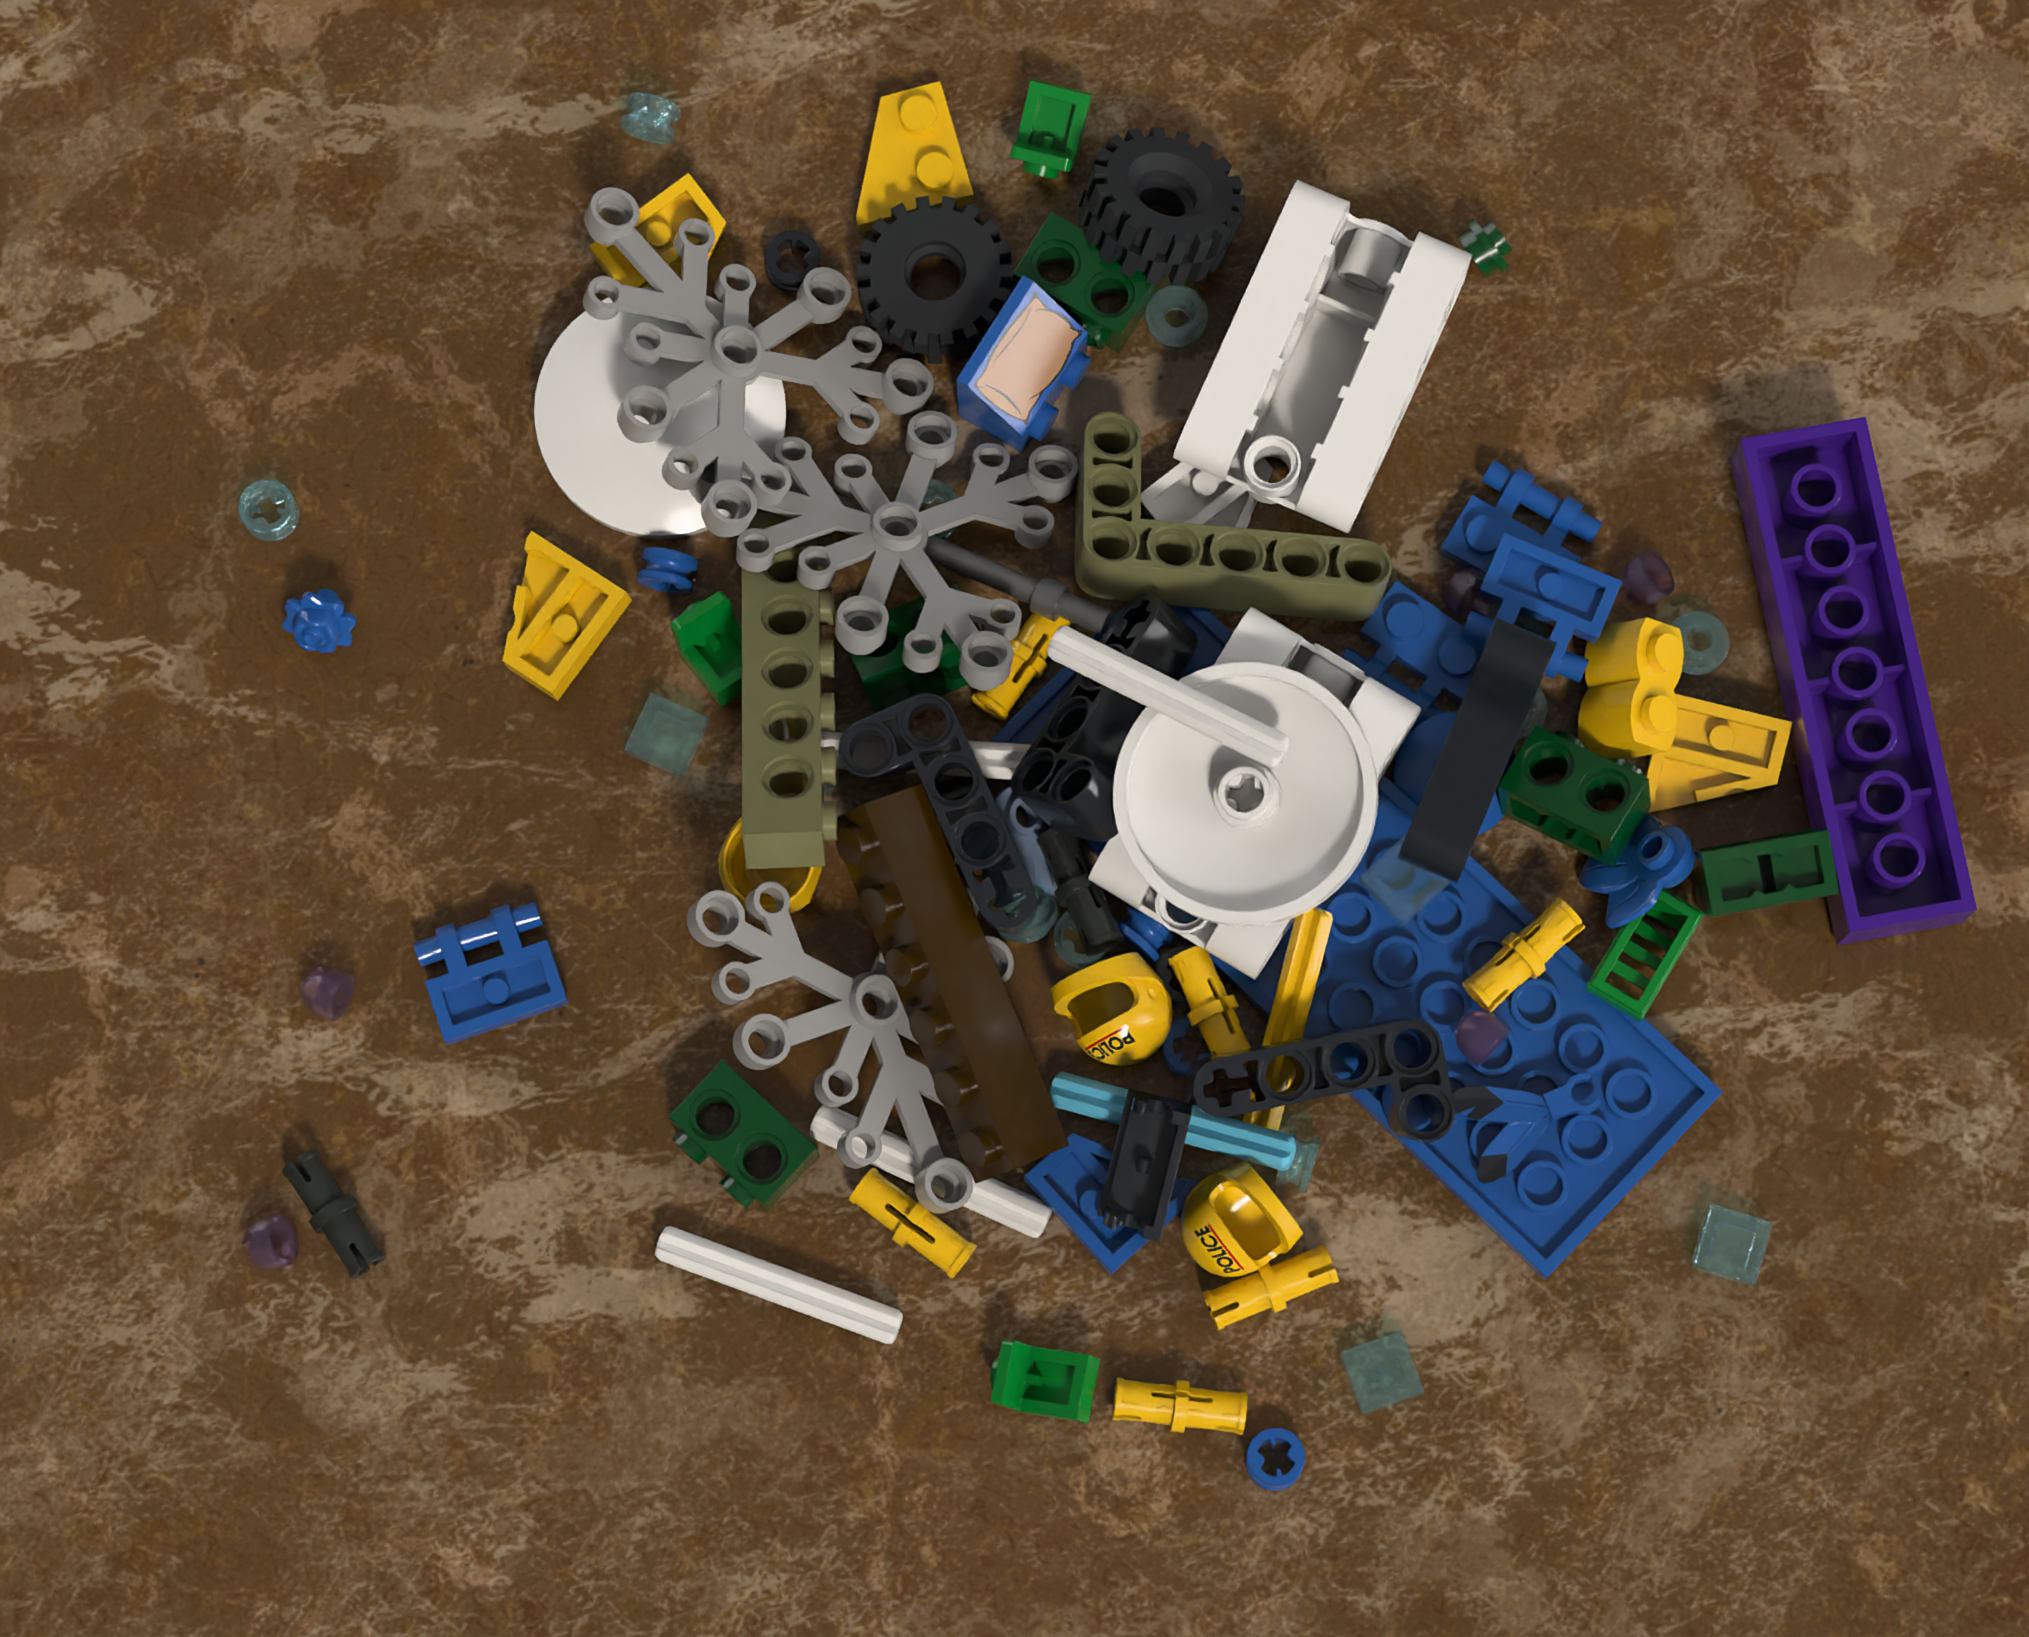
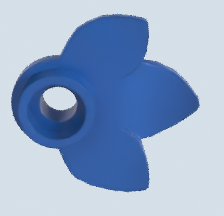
[1579,814,1695,929]

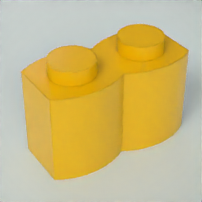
[1578,617,1684,759]

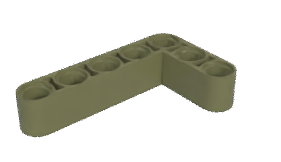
[1074,411,1393,622]

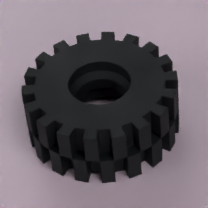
[1078,127,1245,286]
[857,196,1013,364]

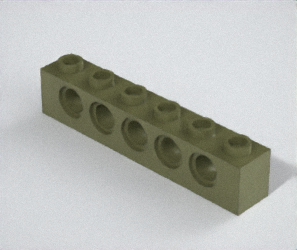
[742,512,837,869]

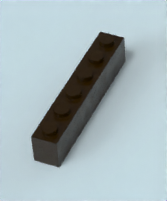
[835,783,1069,1184]

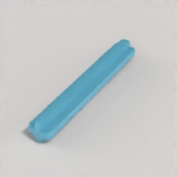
[1049,1071,1297,1171]

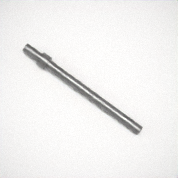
[765,478,1112,635]

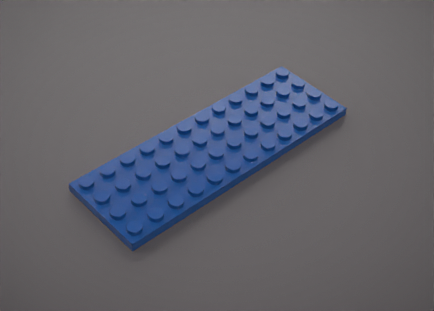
[989,601,1723,1280]

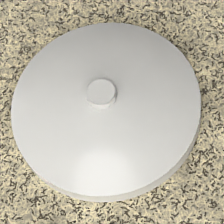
[534,287,786,539]
[1113,662,1379,927]

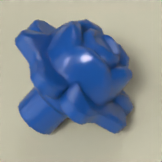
[282,589,357,653]

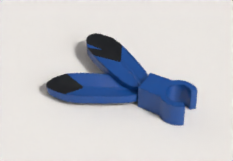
[1452,1073,1602,1184]

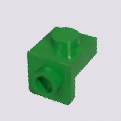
[1010,78,1093,178]
[670,591,742,707]
[990,1339,1100,1424]

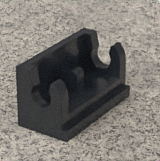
[1097,1088,1192,1242]

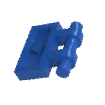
[1439,460,1603,579]
[1461,532,1622,683]
[1341,580,1484,728]
[413,901,570,1045]

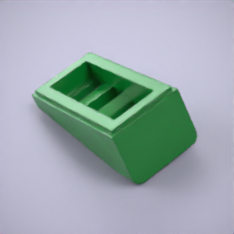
[1584,888,1705,1022]

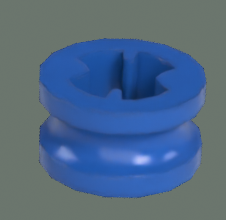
[636,547,698,595]
[1116,905,1175,964]
[1162,1017,1212,1077]
[1245,1428,1305,1491]

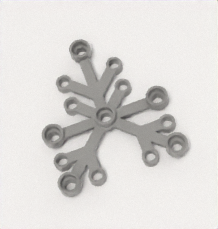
[583,187,934,537]
[689,411,1079,691]
[687,817,1014,1214]

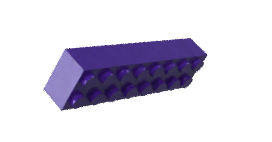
[1730,417,1977,946]

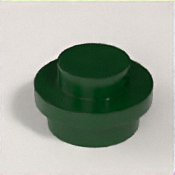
[1457,218,1512,277]

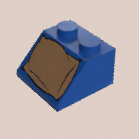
[956,275,1092,454]

